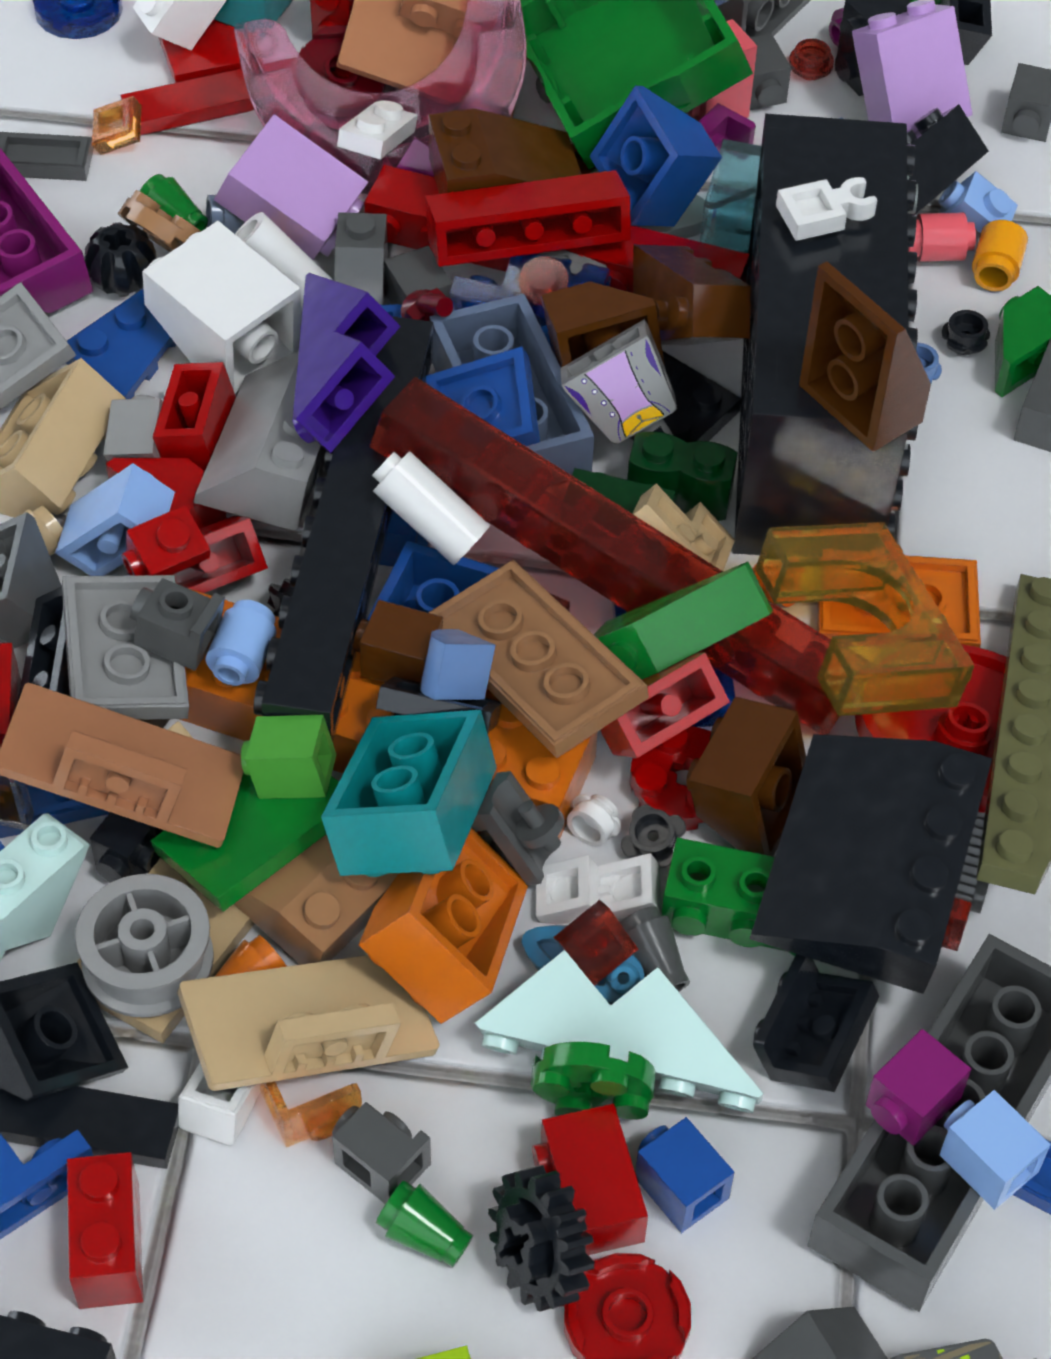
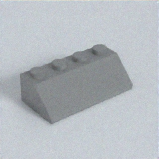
[194,351,326,531]

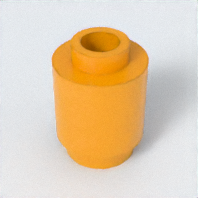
[972,220,1028,291]

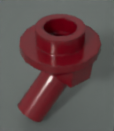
[401,287,453,321]

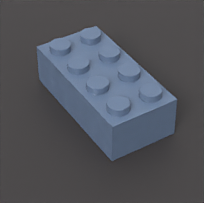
[429,294,594,502]

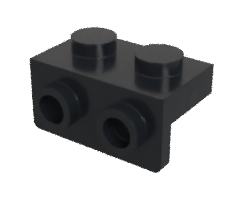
[753,954,879,1092]

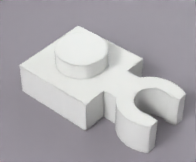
[776,177,877,241]

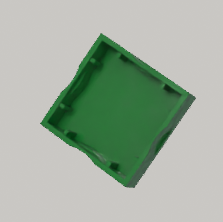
[502,0,753,169]

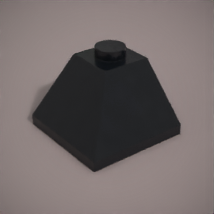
[0,962,129,1101]

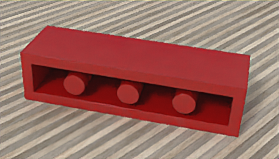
[425,170,631,267]

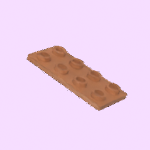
[337,0,527,118]
[0,683,243,848]

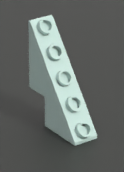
[0,813,90,962]
[475,950,763,1113]

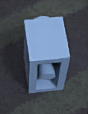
[55,463,175,576]

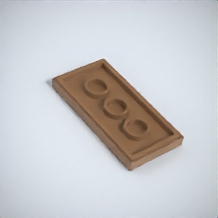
[428,560,649,758]

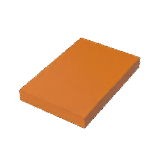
[817,550,981,650]

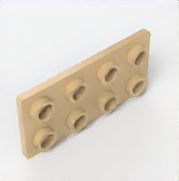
[177,955,440,1091]

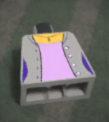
[560,319,677,444]

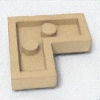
[632,483,735,584]

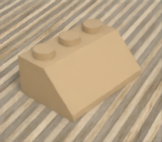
[0,358,126,517]

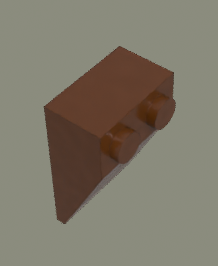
[428,108,582,194]
[799,261,931,452]

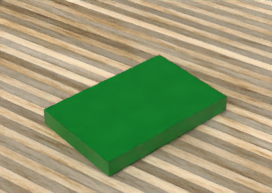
[150,773,339,912]

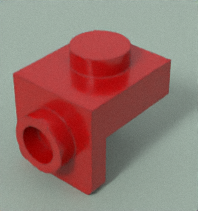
[121,504,211,576]

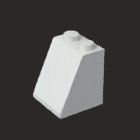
[142,221,301,397]

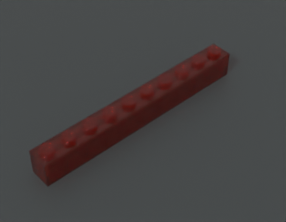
[370,377,872,735]

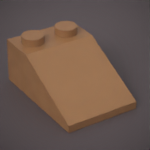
[234,834,399,965]

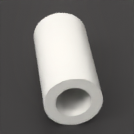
[235,212,333,315]
[372,451,490,565]

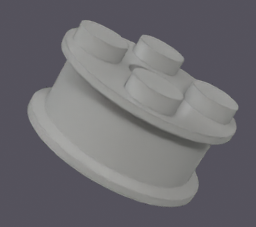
[75,874,214,1018]

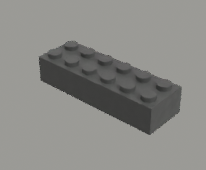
[807,934,1051,1312]

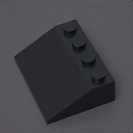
[750,734,992,994]

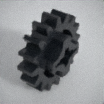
[488,1165,594,1312]

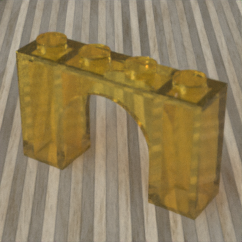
[755,522,974,716]

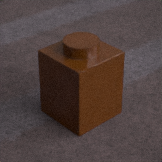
[353,600,443,683]

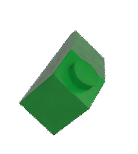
[593,561,773,680]

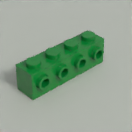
[661,837,796,956]

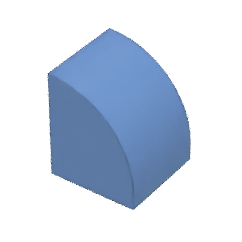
[420,629,496,700]

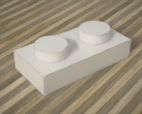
[337,100,418,160]

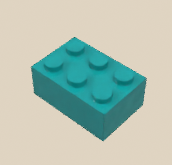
[321,710,497,877]

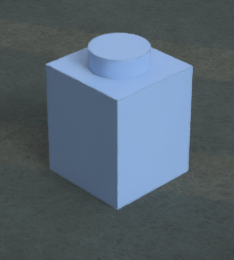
[939,1090,1051,1210]

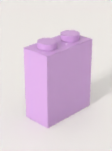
[852,0,973,133]
[214,114,368,261]

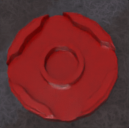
[564,1253,691,1359]

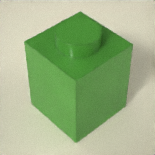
[241,714,337,799]

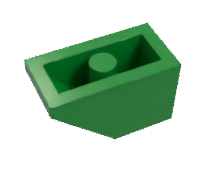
[995,286,1051,397]

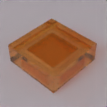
[92,96,142,155]

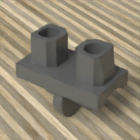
[472,771,565,885]

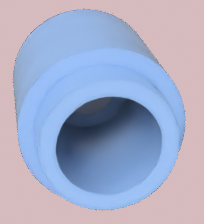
[205,600,276,686]

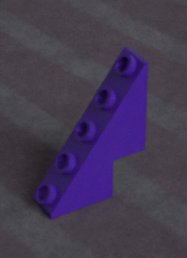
[292,273,401,453]

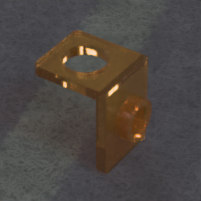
[260,1081,362,1148]

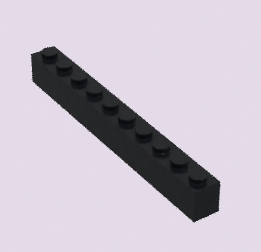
[254,316,433,742]

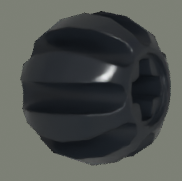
[84,222,157,296]

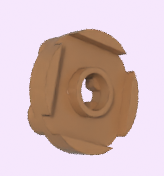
[117,190,200,252]

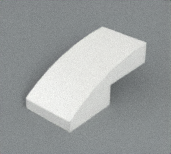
[536,853,661,924]

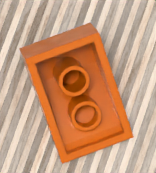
[358,827,528,1024]

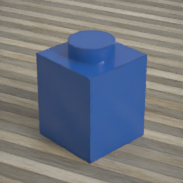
[635,1117,735,1234]

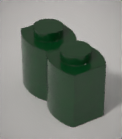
[627,432,738,521]

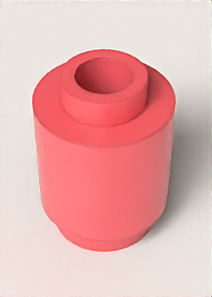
[908,212,976,262]

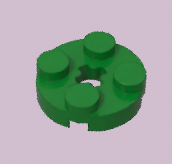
[530,1042,656,1120]

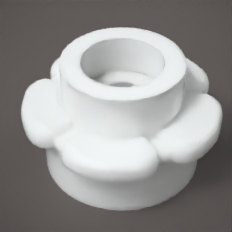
[567,794,621,847]

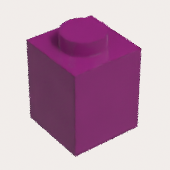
[865,1028,972,1146]

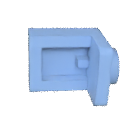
[938,171,1018,233]

